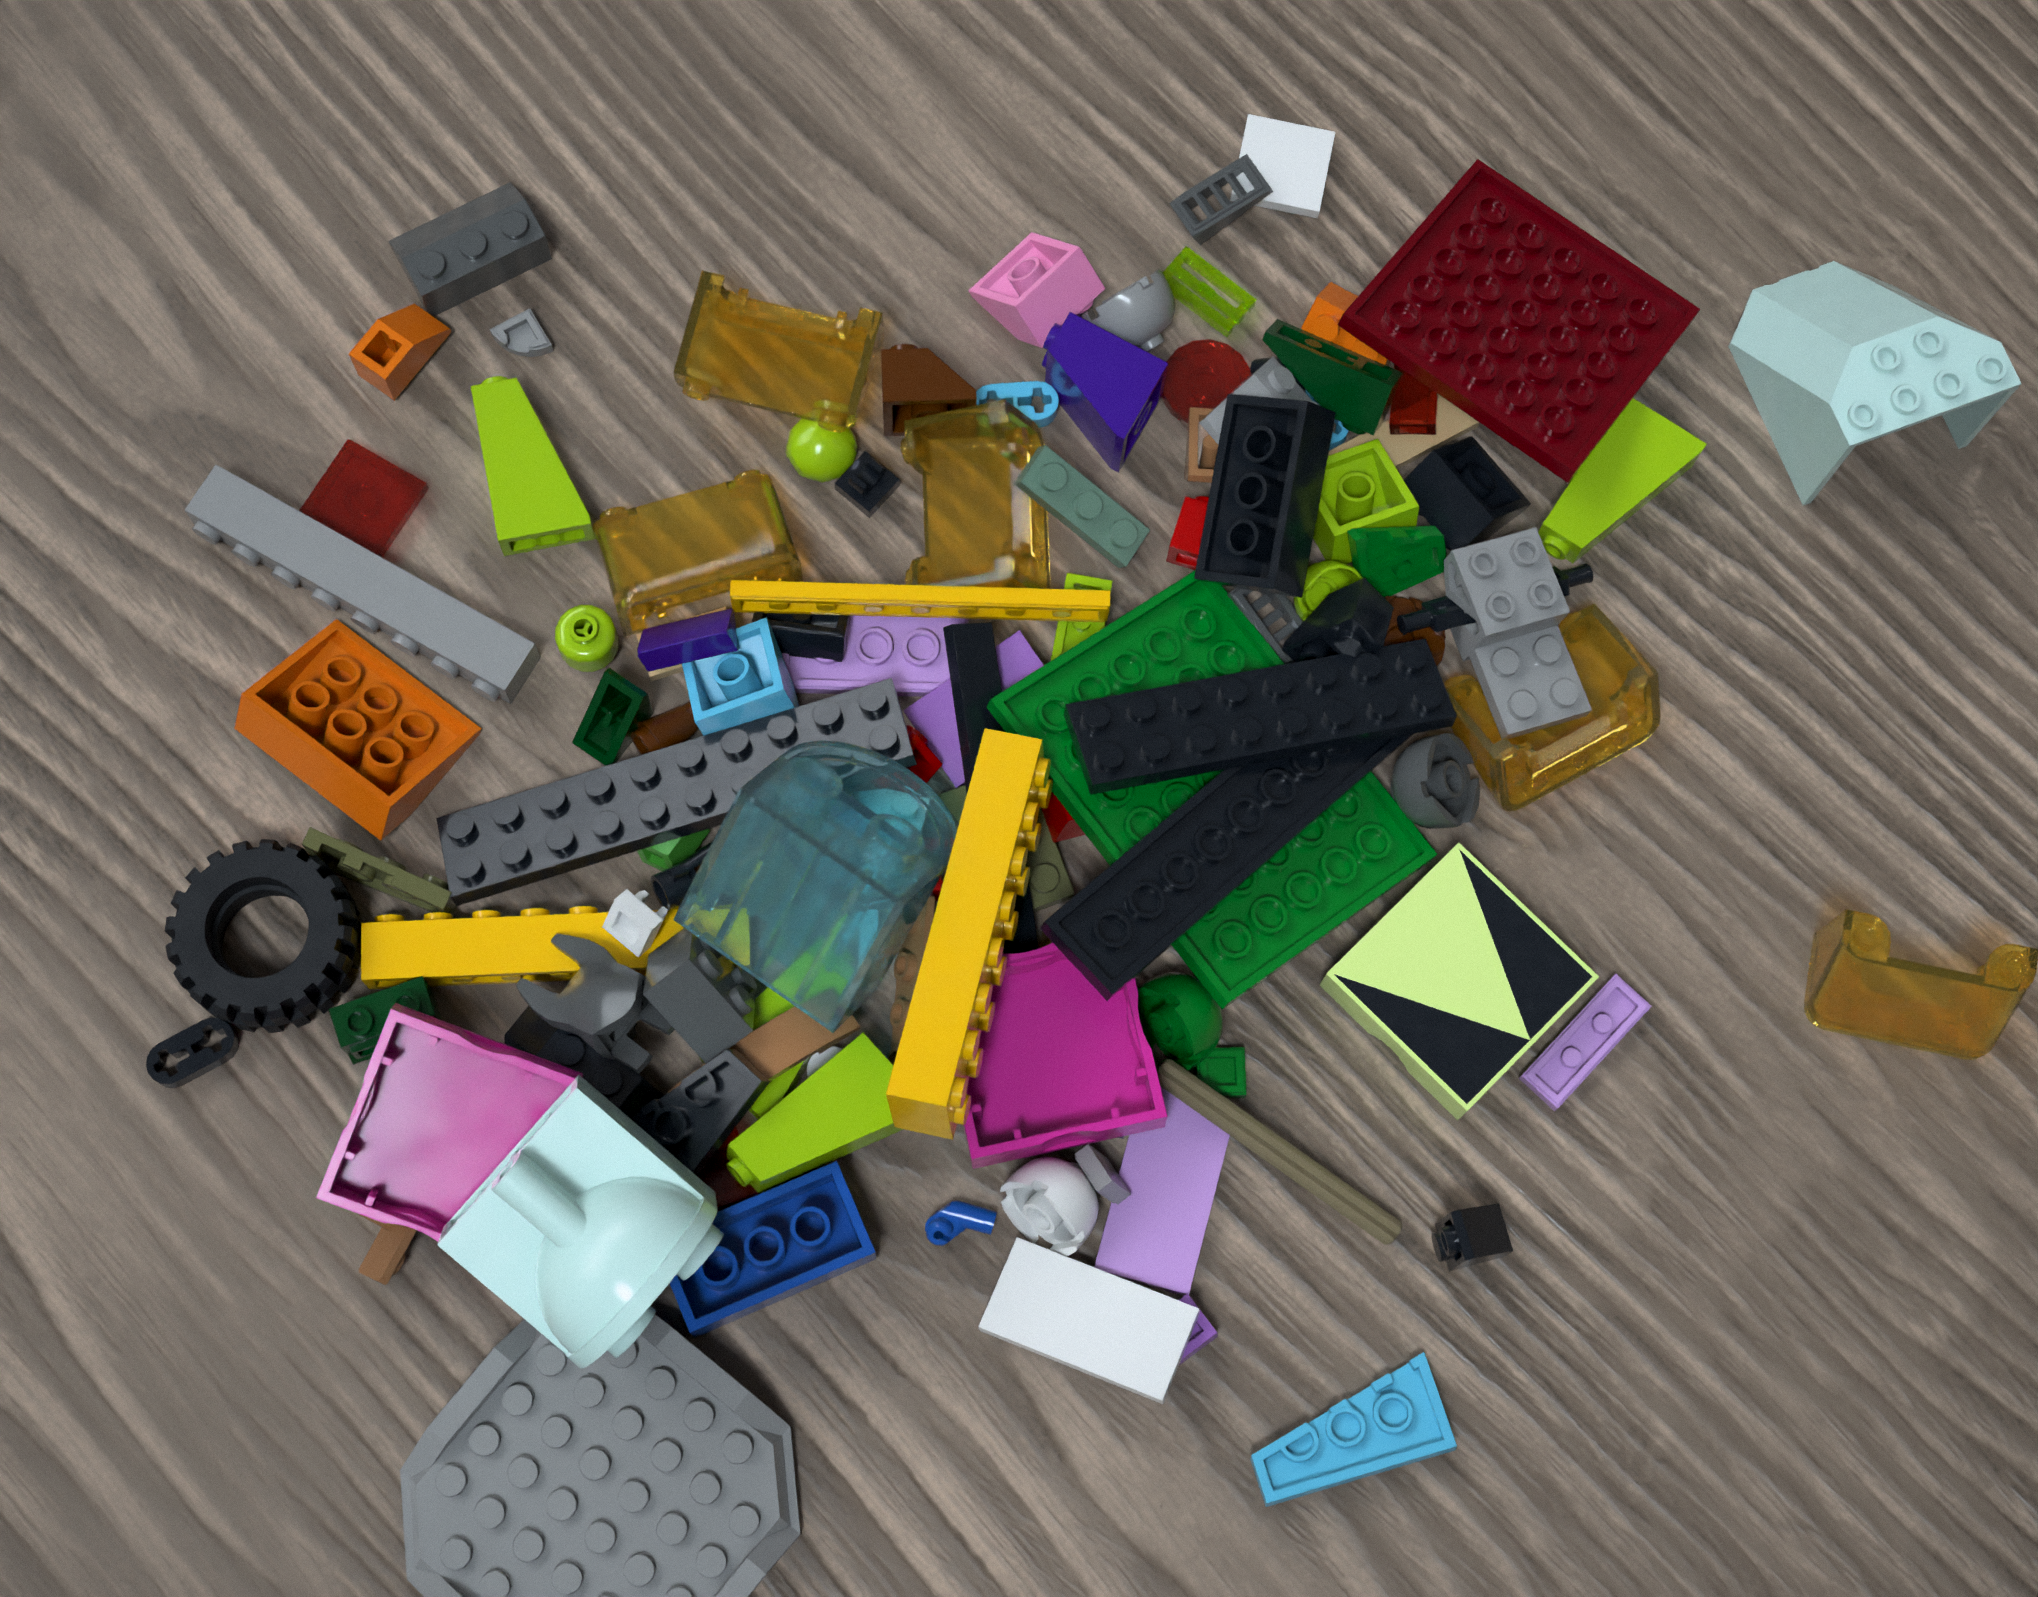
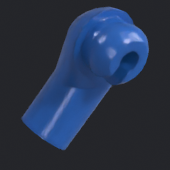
[925,1201,997,1246]

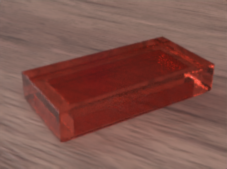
[1389,364,1439,435]

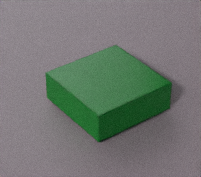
[1196,1047,1246,1098]

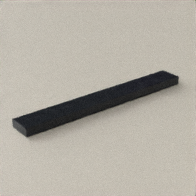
[943,622,1039,954]

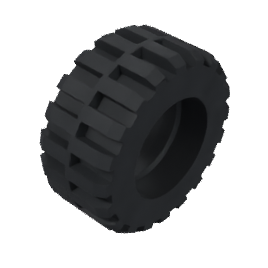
[165,839,361,1033]

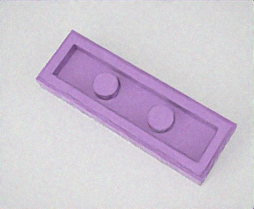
[1519,974,1652,1111]

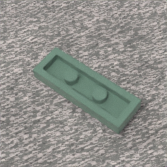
[1014,445,1150,568]

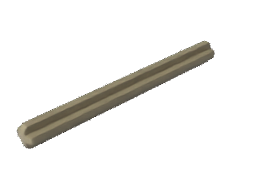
[1157,1059,1403,1245]

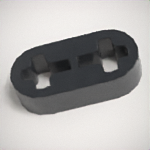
[146,1017,239,1088]

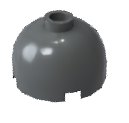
[1390,733,1480,829]

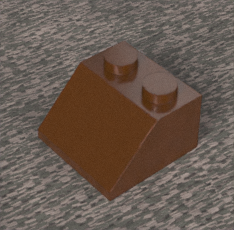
[881,344,977,436]

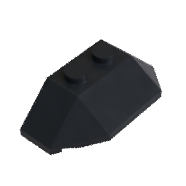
[504,1006,663,1119]

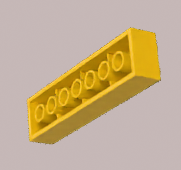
[886,728,1053,1140]

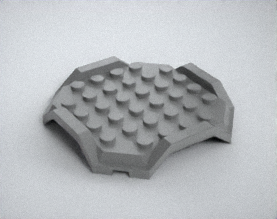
[400,1314,801,1597]

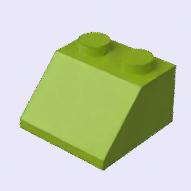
[1313,439,1419,564]

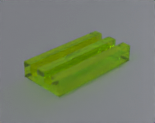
[1162,246,1257,338]

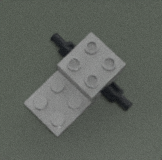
[1397,527,1594,741]

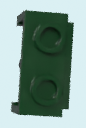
[328,976,442,1065]

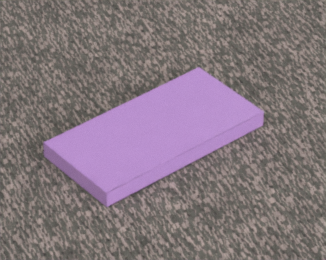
[782,615,968,697]
[1094,1086,1230,1296]

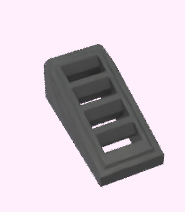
[1169,154,1273,245]
[1227,587,1304,664]

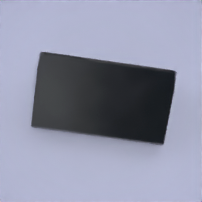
[752,612,850,662]

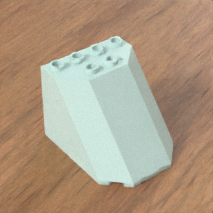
[1728,261,2022,505]

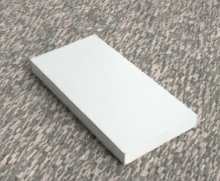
[978,1237,1200,1404]

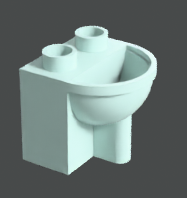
[437,1075,724,1369]

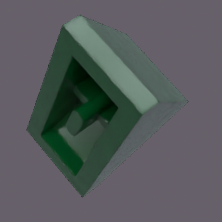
[572,668,654,766]

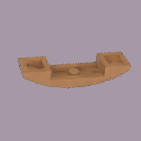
[668,987,860,1093]

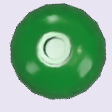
[1137,972,1223,1070]

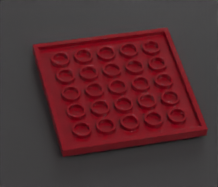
[1338,159,1700,483]

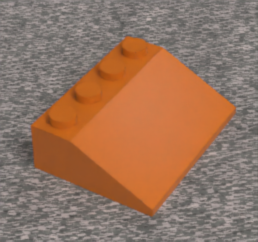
[234,619,482,841]

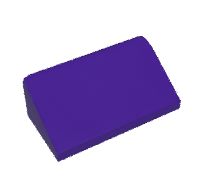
[637,608,738,672]

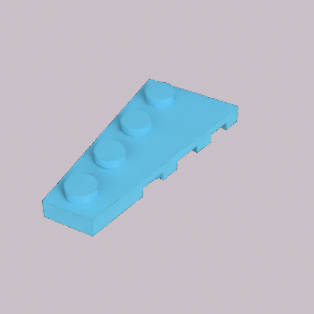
[1250,1352,1457,1507]

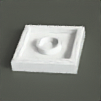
[1230,114,1335,219]

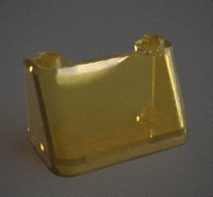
[673,270,884,433]
[901,399,1050,589]
[593,470,803,637]
[1444,604,1661,811]
[1804,909,2038,1060]

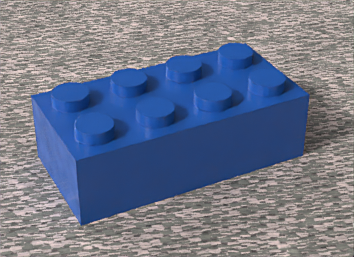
[670,1161,877,1338]

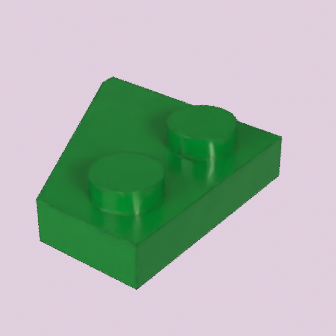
[1347,526,1447,597]

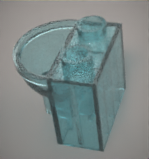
[673,740,957,1033]

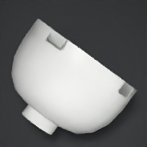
[1000,1157,1099,1256]

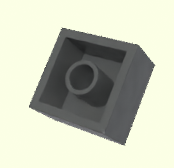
[643,921,757,1063]

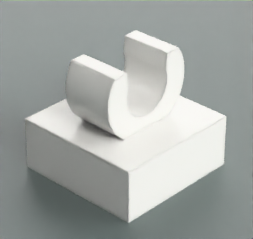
[602,889,668,958]

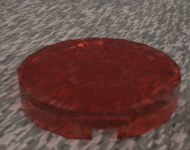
[1162,339,1251,423]

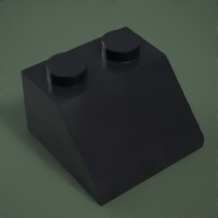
[1404,436,1531,551]

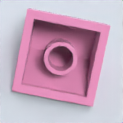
[968,232,1106,348]

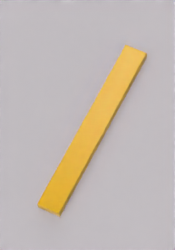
[730,580,1110,622]

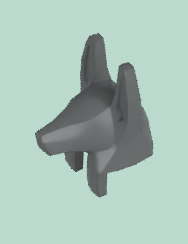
[516,934,675,1073]

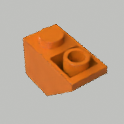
[349,303,451,401]

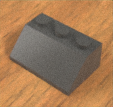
[389,182,552,317]

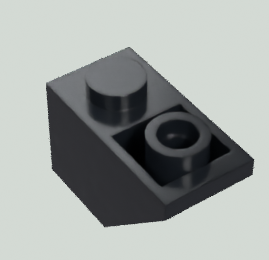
[1282,578,1394,662]
[1432,1203,1513,1272]

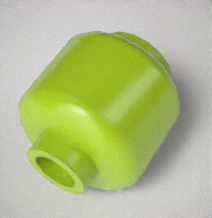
[555,605,619,672]

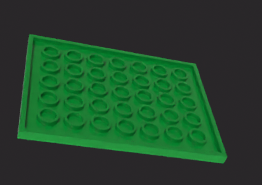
[987,571,1437,1010]

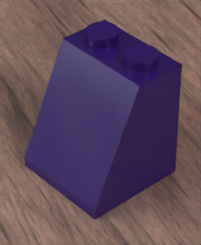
[1042,312,1168,473]

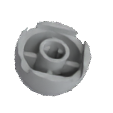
[1082,269,1175,352]

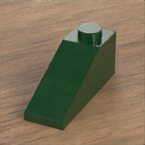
[1262,319,1403,435]

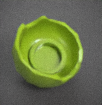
[785,412,857,483]
[1294,560,1363,621]

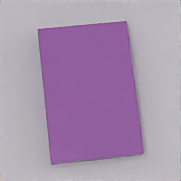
[903,630,1044,788]

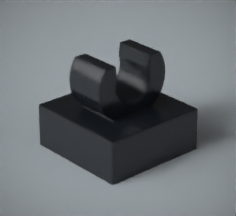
[835,451,900,518]

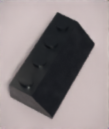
[1194,394,1336,598]

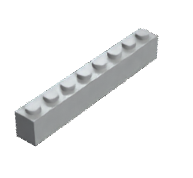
[185,464,541,704]

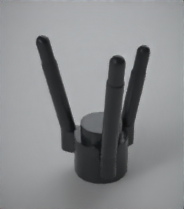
[651,820,757,916]

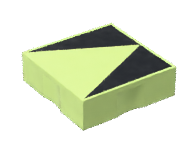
[1320,842,1599,1120]

